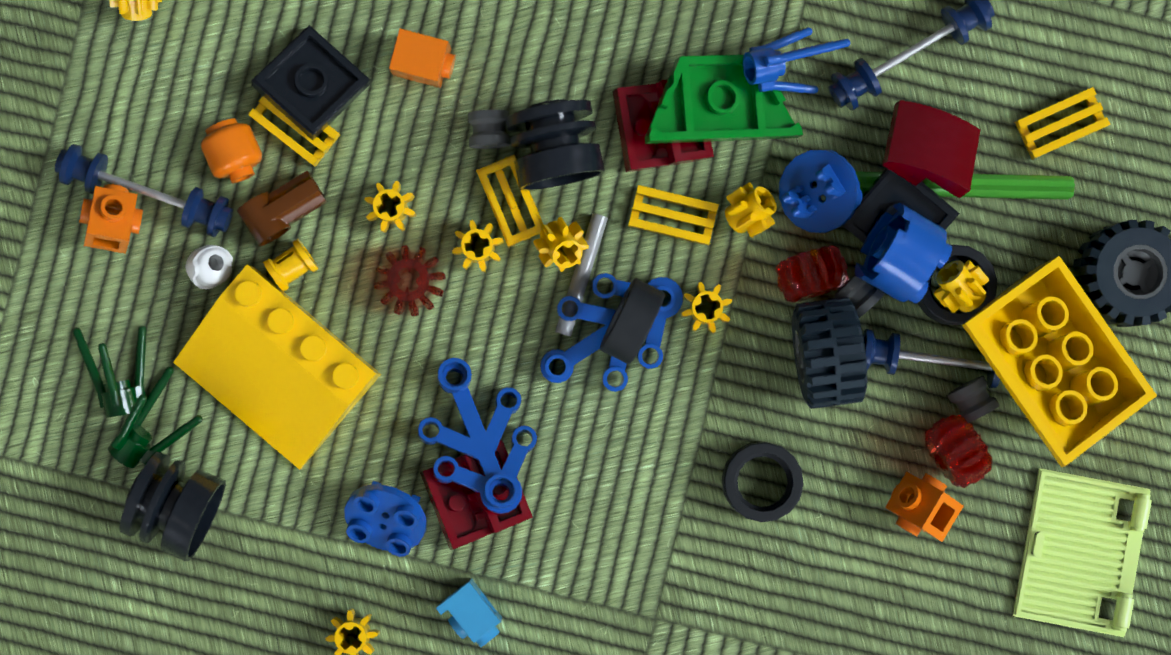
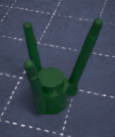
[73,326,146,418]
[108,367,203,468]

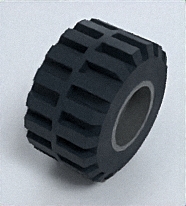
[1073,219,1171,327]
[792,297,867,409]

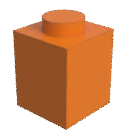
[389,28,456,88]

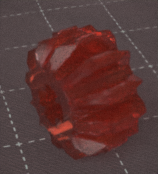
[374,245,446,317]
[776,245,849,303]
[925,414,992,488]

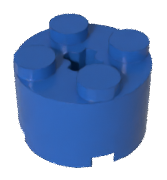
[855,203,952,304]

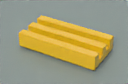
[1015,87,1111,160]
[248,96,340,167]
[476,155,543,248]
[628,185,719,246]

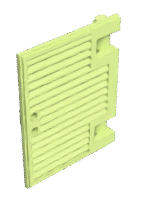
[1012,468,1152,637]

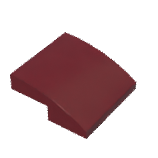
[612,79,714,172]
[882,100,981,199]
[420,440,533,550]

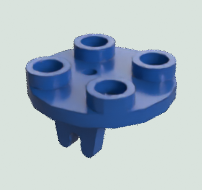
[779,150,863,233]
[344,481,427,557]

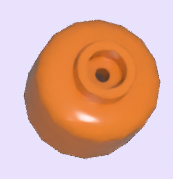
[201,118,262,184]

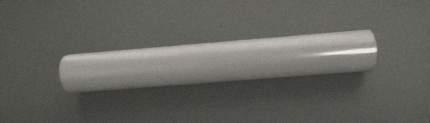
[555,213,608,337]

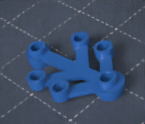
[540,273,683,392]
[418,358,537,514]

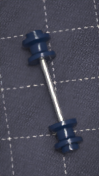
[828,0,995,111]
[55,144,233,237]
[863,329,1001,388]

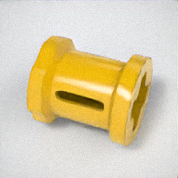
[263,238,319,292]

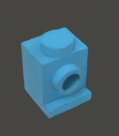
[436,578,502,648]

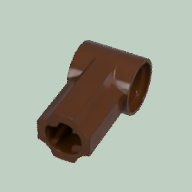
[237,171,327,247]

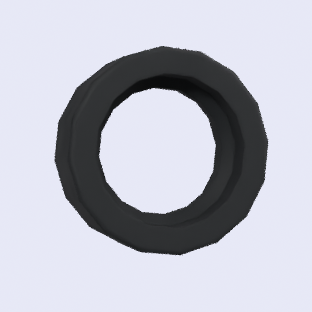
[917,245,998,325]
[600,278,665,364]
[722,442,804,522]

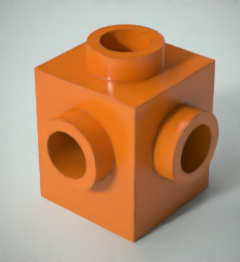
[79,184,143,254]
[885,471,964,542]

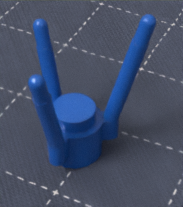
[743,27,851,94]

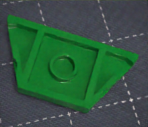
[645,55,803,144]

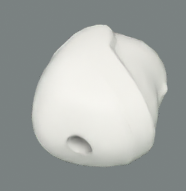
[185,245,233,289]

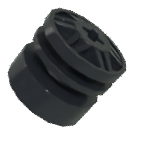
[505,99,605,191]
[119,452,226,562]

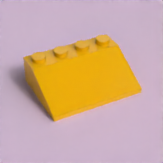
[962,256,1157,468]
[173,264,381,470]

